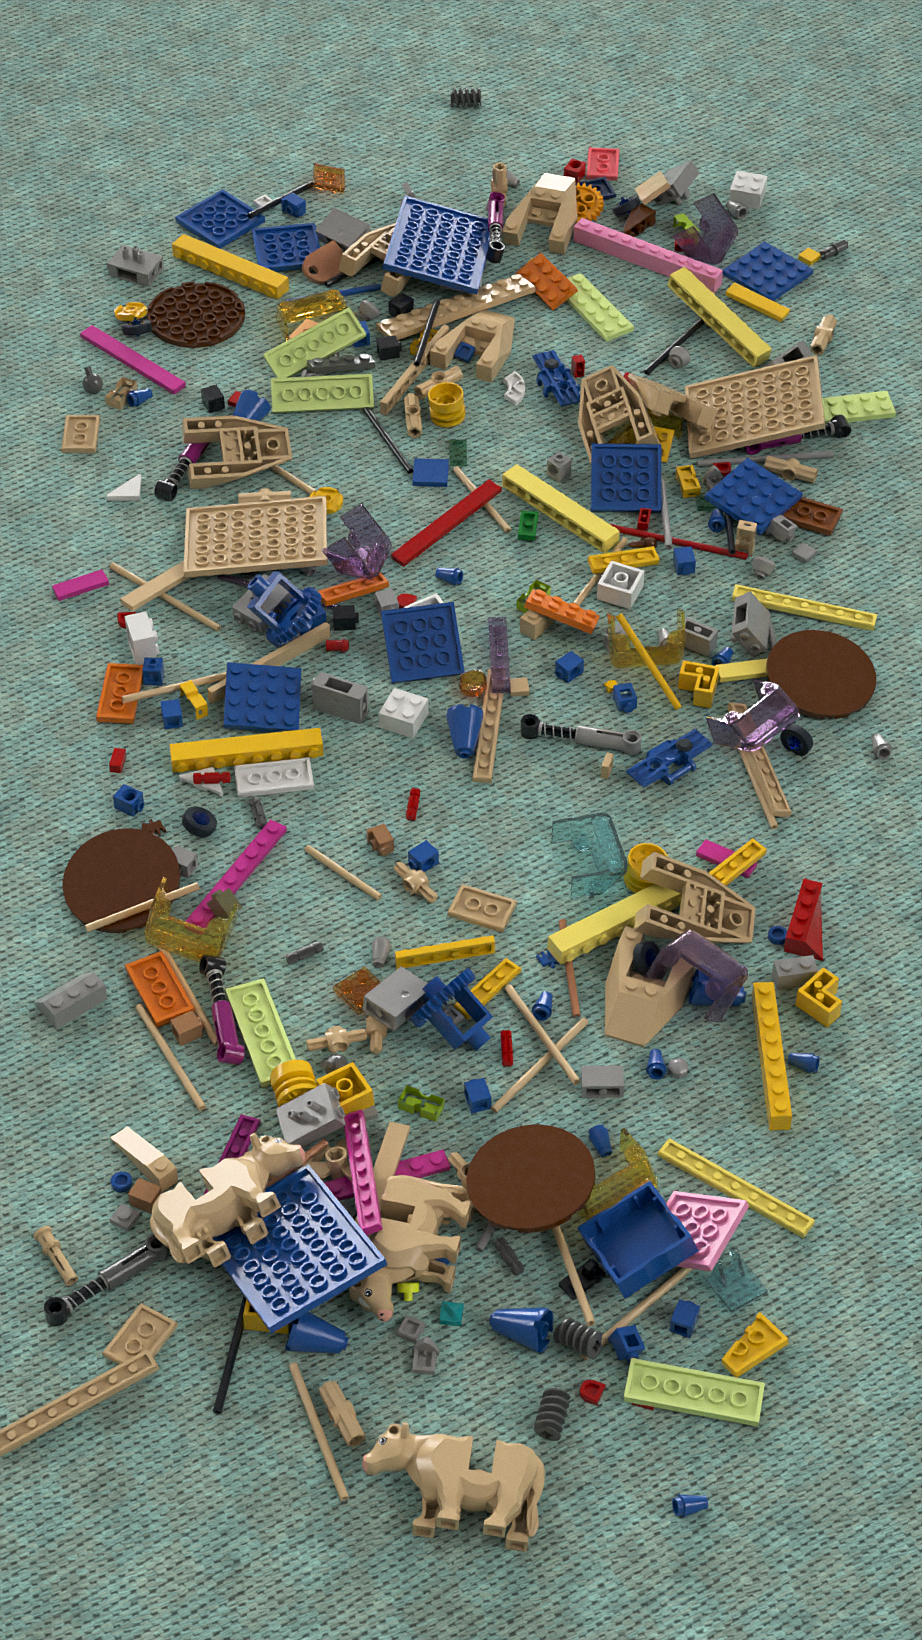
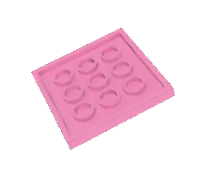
[666,1191,749,1271]

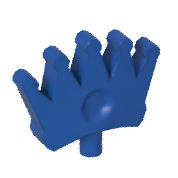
[536,950,560,969]

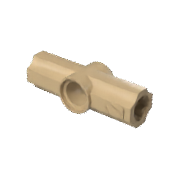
[491,162,508,206]
[810,314,837,356]
[414,366,463,400]
[404,393,422,438]
[764,456,818,483]
[238,488,292,503]
[319,1380,365,1447]

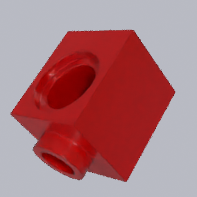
[564,158,586,184]

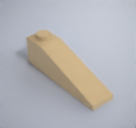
[110,1126,178,1192]

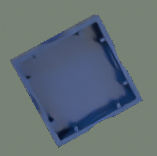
[577,1181,699,1299]

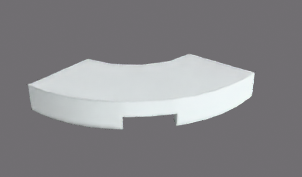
[503,371,525,406]

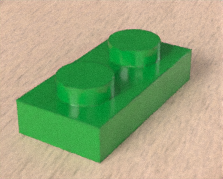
[518,510,539,541]

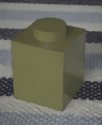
[207,888,243,922]

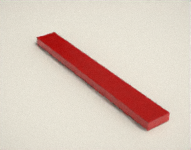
[391,479,502,567]

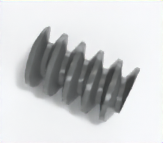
[451,87,481,107]
[553,1318,602,1360]
[534,1388,571,1441]

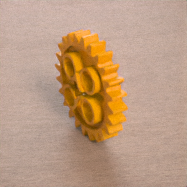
[576,183,604,224]

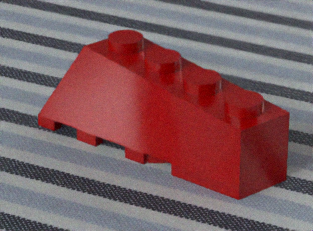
[784,878,823,961]

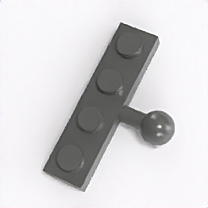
[307,352,376,373]

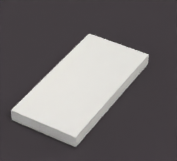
[234,757,314,798]

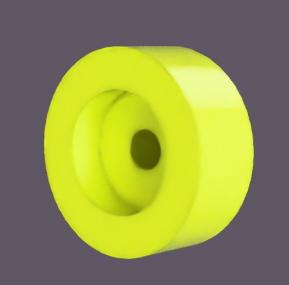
[397,1282,419,1301]

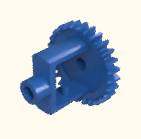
[247,571,322,647]
[410,968,493,1051]

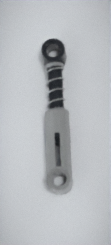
[521,714,641,755]

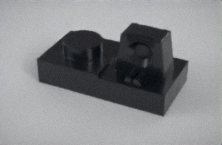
[559,1259,606,1301]

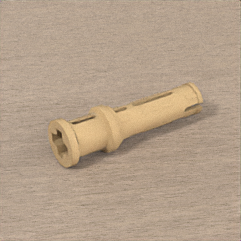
[33,1226,79,1286]

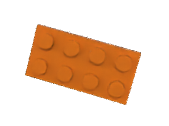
[516,253,578,311]
[524,589,600,634]
[96,663,143,724]
[125,951,194,1027]

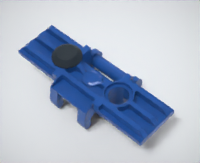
[532,350,581,407]
[626,729,713,788]

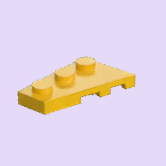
[722,1312,789,1378]

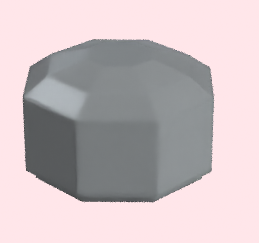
[668,1058,688,1079]

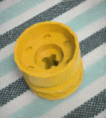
[428,382,466,428]
[623,843,668,893]
[270,1060,318,1108]

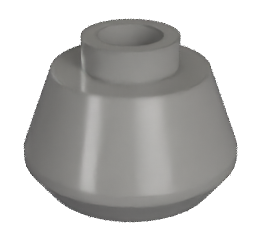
[359,300,380,321]
[669,346,691,368]
[753,556,776,578]

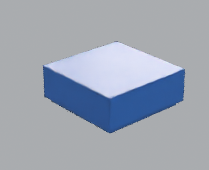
[453,341,476,363]

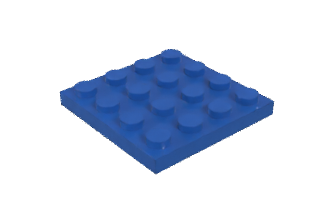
[175,189,265,249]
[252,223,320,272]
[723,241,813,301]
[591,443,661,513]
[704,458,803,535]
[381,602,465,684]
[223,662,301,732]

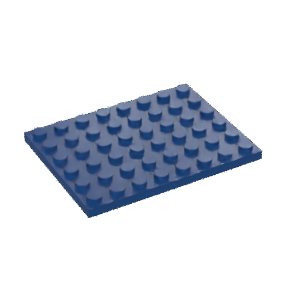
[382,196,491,295]
[213,1164,388,1334]

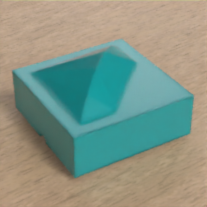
[439,1301,464,1326]

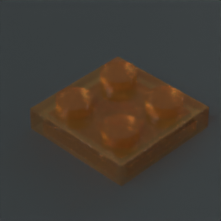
[313,163,345,193]
[333,966,381,1015]

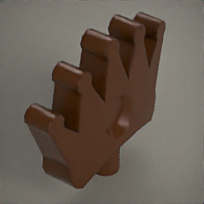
[141,819,166,836]

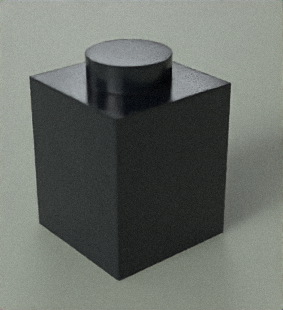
[388,292,414,317]
[376,335,402,361]
[201,384,225,413]
[333,605,359,631]

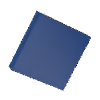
[413,458,449,487]

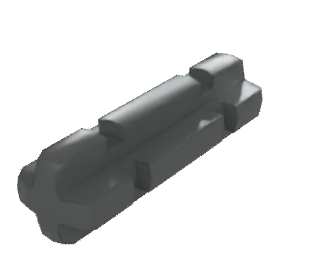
[249,796,267,829]
[285,941,324,965]
[495,1237,524,1276]

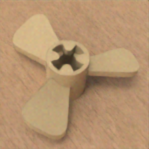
[302,1138,352,1182]

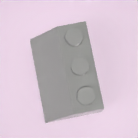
[34,972,107,1029]

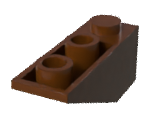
[623,203,656,237]

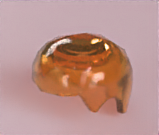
[459,670,487,697]

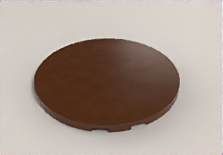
[147,281,245,348]
[766,630,876,719]
[62,828,181,933]
[466,1124,596,1233]

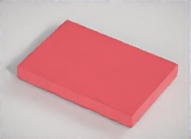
[586,147,620,181]

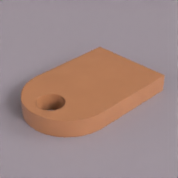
[302,240,344,284]

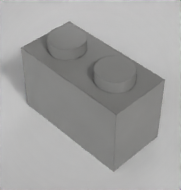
[676,617,718,657]
[772,955,818,991]
[581,1065,624,1098]

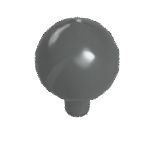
[82,366,103,394]
[320,1054,349,1074]

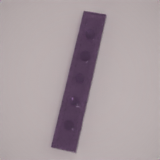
[488,617,511,693]

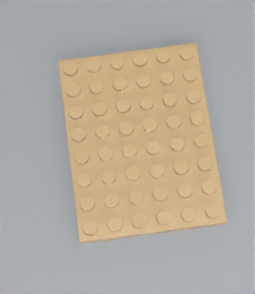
[685,355,826,459]
[184,496,328,578]

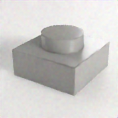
[110,1203,140,1232]

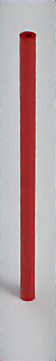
[610,524,748,560]

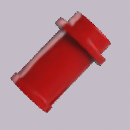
[326,638,349,653]

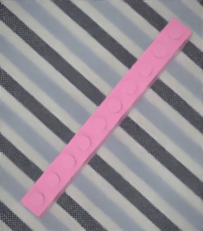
[573,218,723,293]

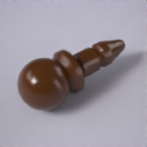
[628,537,657,548]

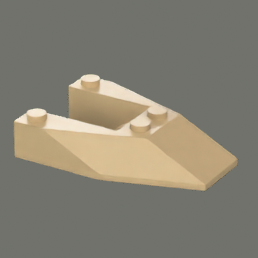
[502,173,578,255]
[339,223,411,297]
[430,310,515,383]
[578,365,660,463]
[628,373,717,430]
[181,416,292,489]
[634,852,756,944]
[605,926,702,1047]

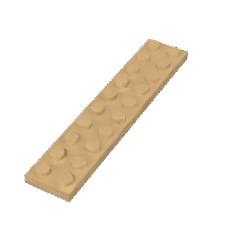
[376,274,536,340]

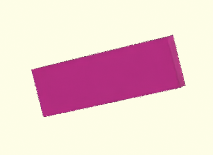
[52,569,109,601]
[696,839,757,878]

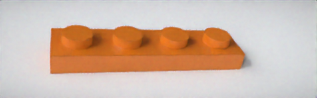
[318,572,389,606]

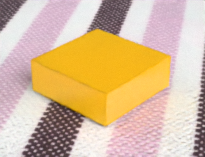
[798,247,821,266]

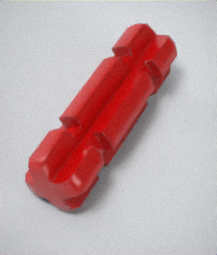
[193,772,231,784]
[406,788,420,821]
[500,1030,513,1067]

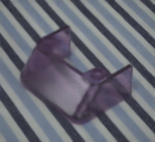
[673,193,738,265]
[322,503,392,580]
[706,679,800,751]
[645,930,748,1022]

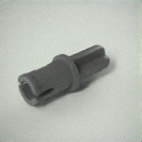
[819,240,849,260]

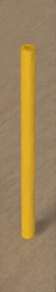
[616,613,682,710]

